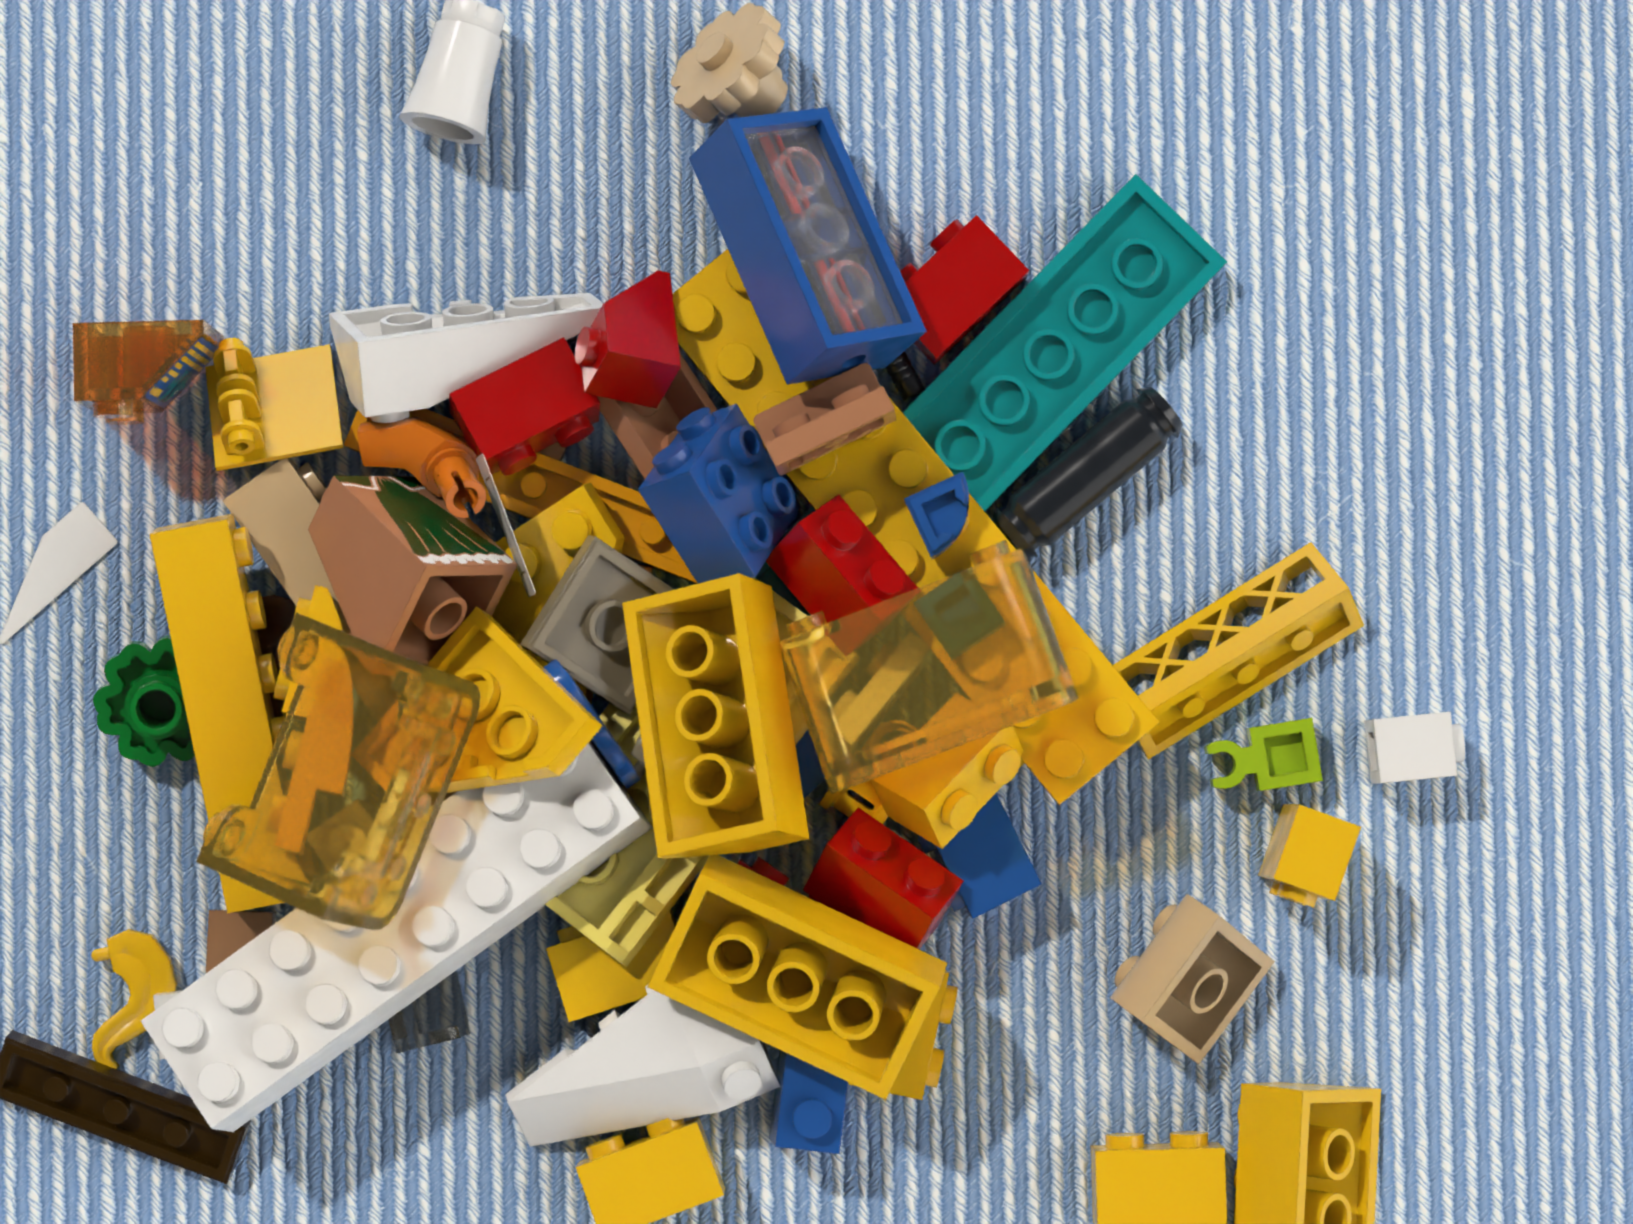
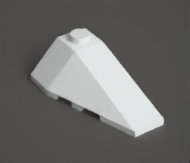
[329,293,603,423]
[505,985,780,1147]

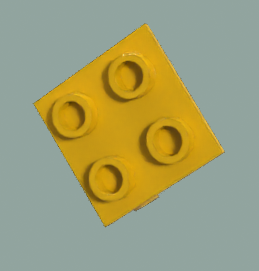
[205,338,344,471]

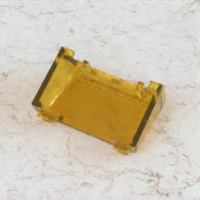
[779,540,1080,793]
[196,613,480,930]

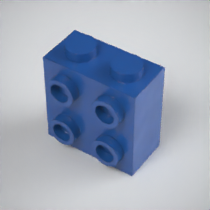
[638,403,801,583]

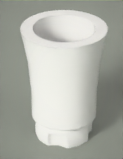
[399,0,505,144]

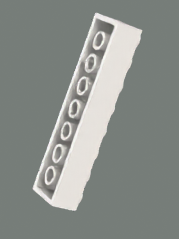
[141,741,653,1132]

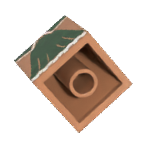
[308,475,518,674]

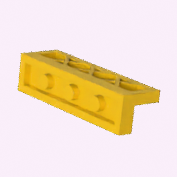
[1113,542,1364,760]

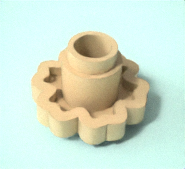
[671,3,788,123]

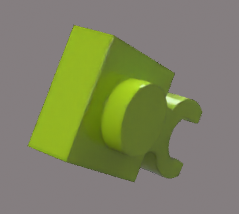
[1204,718,1323,791]

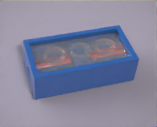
[689,107,927,385]

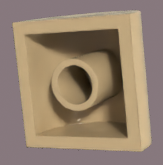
[1110,894,1275,1064]

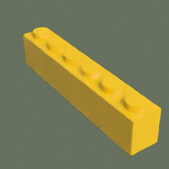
[149,514,317,914]

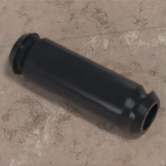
[992,387,1183,559]

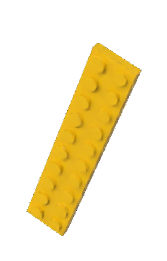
[673,249,1160,805]

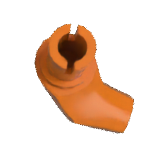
[357,417,487,518]

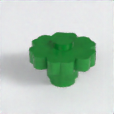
[93,635,195,767]

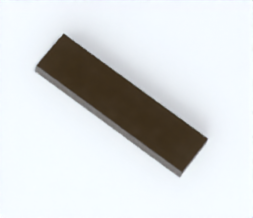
[0,1030,251,1184]

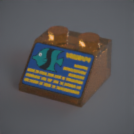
[73,320,224,425]

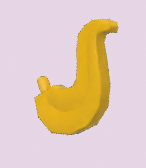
[91,929,178,1069]

